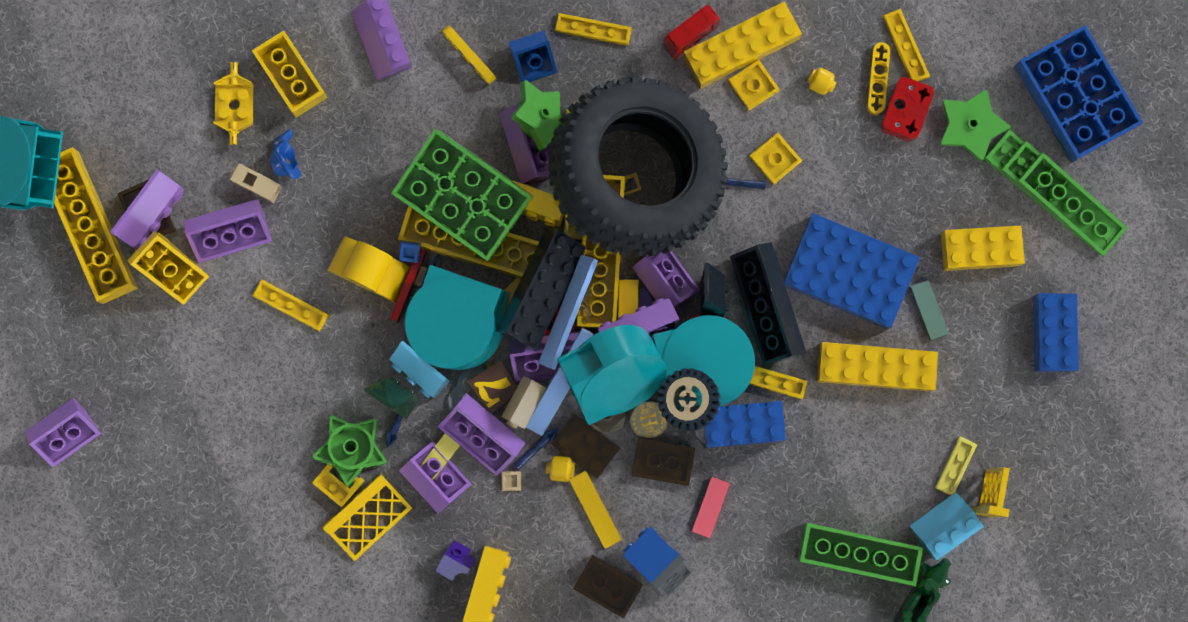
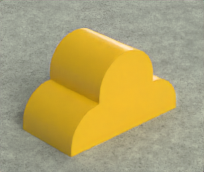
[127,231,209,305]
[327,236,411,303]

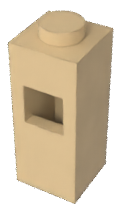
[230,163,282,203]
[501,376,546,429]

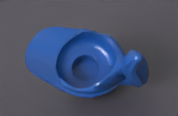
[270,129,301,179]

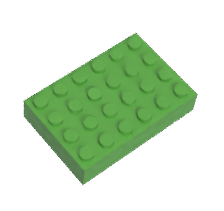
[391,129,534,261]

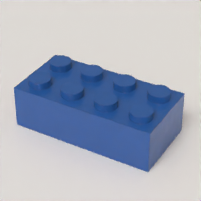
[1033,293,1079,372]

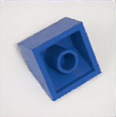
[508,30,558,82]

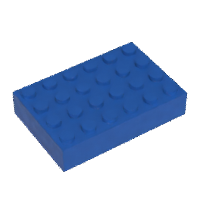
[1015,25,1143,163]
[784,213,920,330]

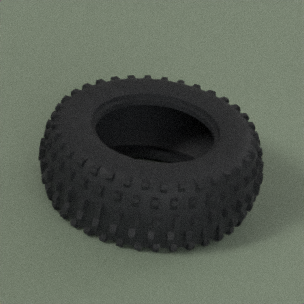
[548,77,728,257]

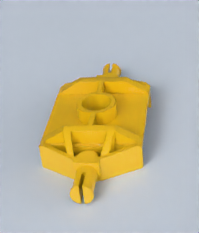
[213,62,254,145]

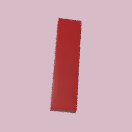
[390,249,427,323]

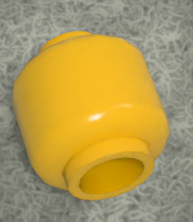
[807,67,837,95]
[546,456,575,482]

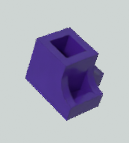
[436,540,476,581]

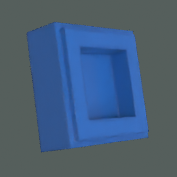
[399,240,421,263]

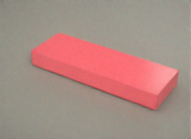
[692,477,730,538]

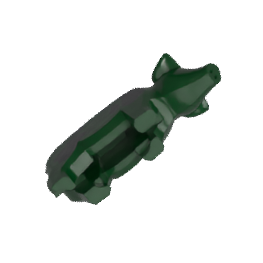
[893,558,951,622]

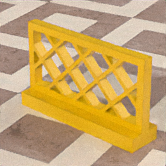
[972,467,1010,517]
[323,473,412,561]

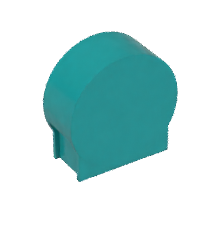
[0,116,63,210]
[405,265,510,370]
[652,315,755,409]
[557,325,667,425]

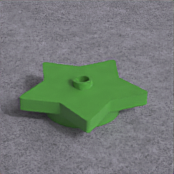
[511,80,562,151]
[940,90,1010,161]
[313,415,387,487]

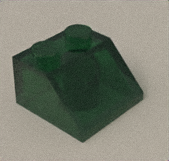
[364,376,419,419]

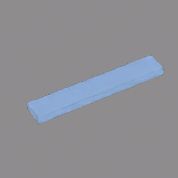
[538,255,598,370]
[526,328,595,436]

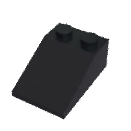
[701,263,729,318]

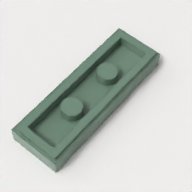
[910,280,949,340]

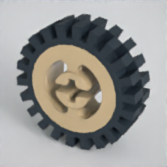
[657,368,721,431]

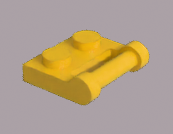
[312,464,365,508]

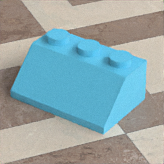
[389,341,450,398]
[909,492,984,560]

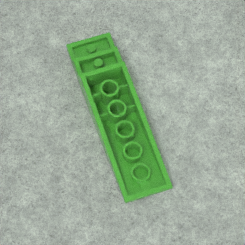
[984,129,1127,257]

